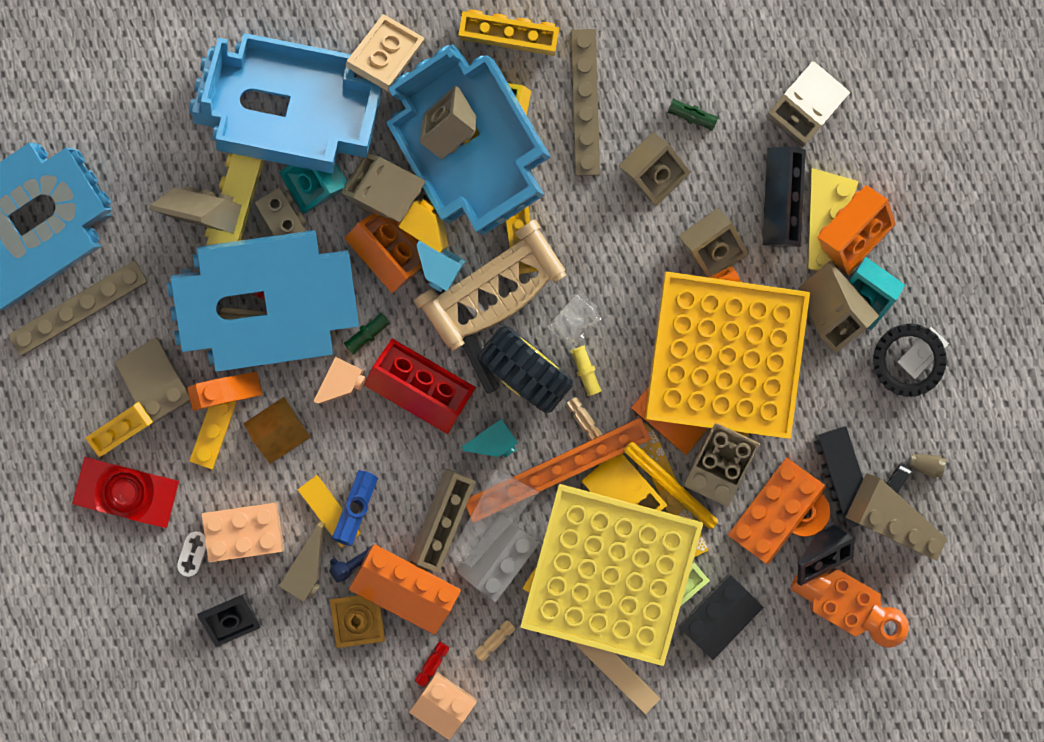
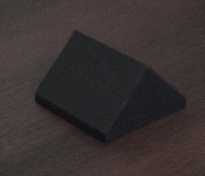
[197,593,261,647]

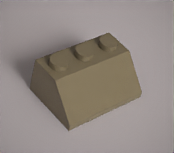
[149,186,242,234]

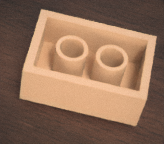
[202,502,285,562]

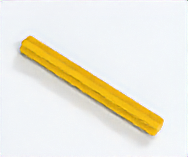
[624,442,718,529]

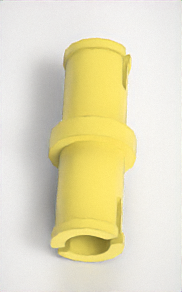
[570,345,602,396]

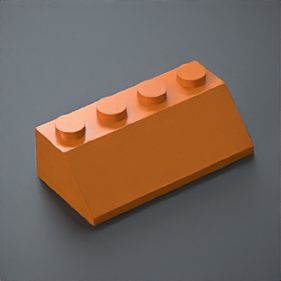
[348,544,461,635]

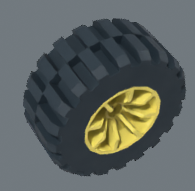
[479,325,573,413]

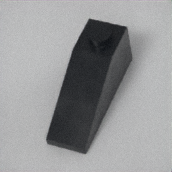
[797,525,855,586]

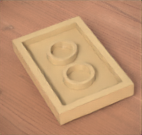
[345,14,425,91]

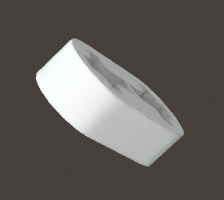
[177,531,207,577]

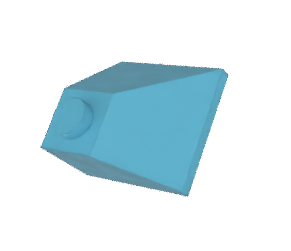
[417,240,466,292]

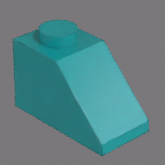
[461,419,518,458]

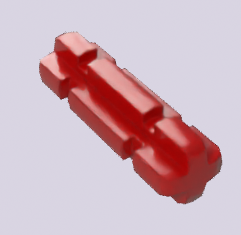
[415,642,449,687]

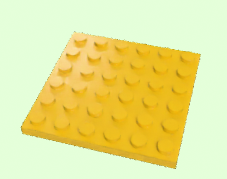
[645,272,810,439]

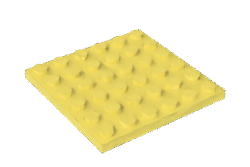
[520,484,703,666]

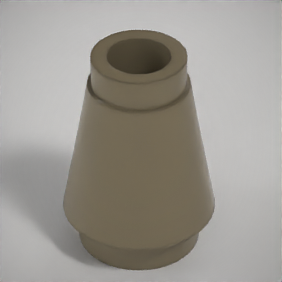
[909,453,947,479]

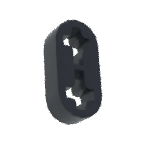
[886,462,912,494]

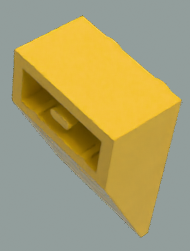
[581,454,667,511]

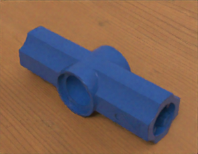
[331,470,378,546]

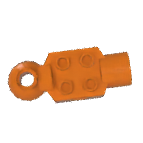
[790,568,909,648]

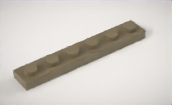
[571,29,600,176]
[8,260,148,356]

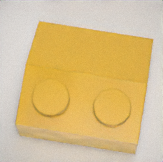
[398,198,449,253]

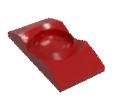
[72,457,179,528]

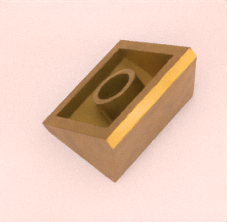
[243,396,311,464]

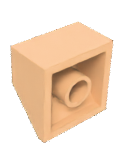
[314,357,366,404]
[409,672,477,740]

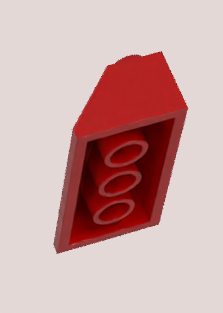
[364,338,476,435]

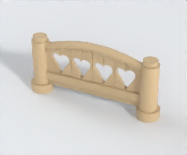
[414,219,567,351]

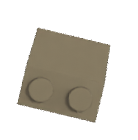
[420,85,476,159]
[618,132,691,206]
[679,208,749,277]

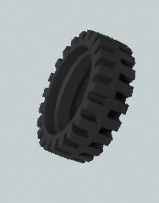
[873,323,947,397]

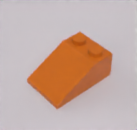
[630,386,708,455]

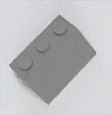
[457,513,540,603]

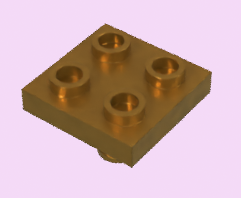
[330,595,385,648]

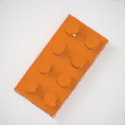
[728,457,826,565]

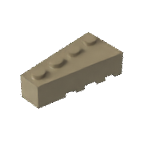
[845,473,947,561]

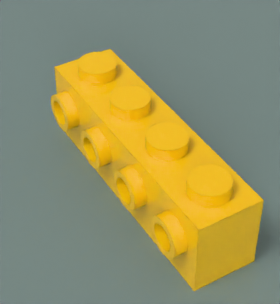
[458,9,559,56]

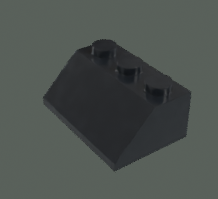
[678,573,764,660]

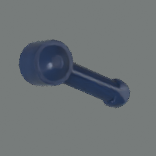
[329,547,370,583]

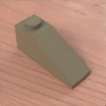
[279,521,325,602]

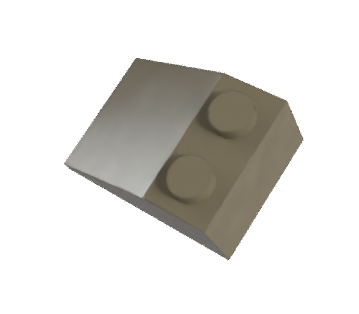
[115,337,190,425]

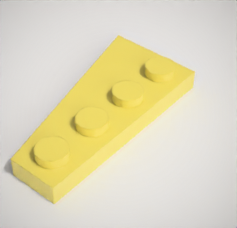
[808,168,859,271]

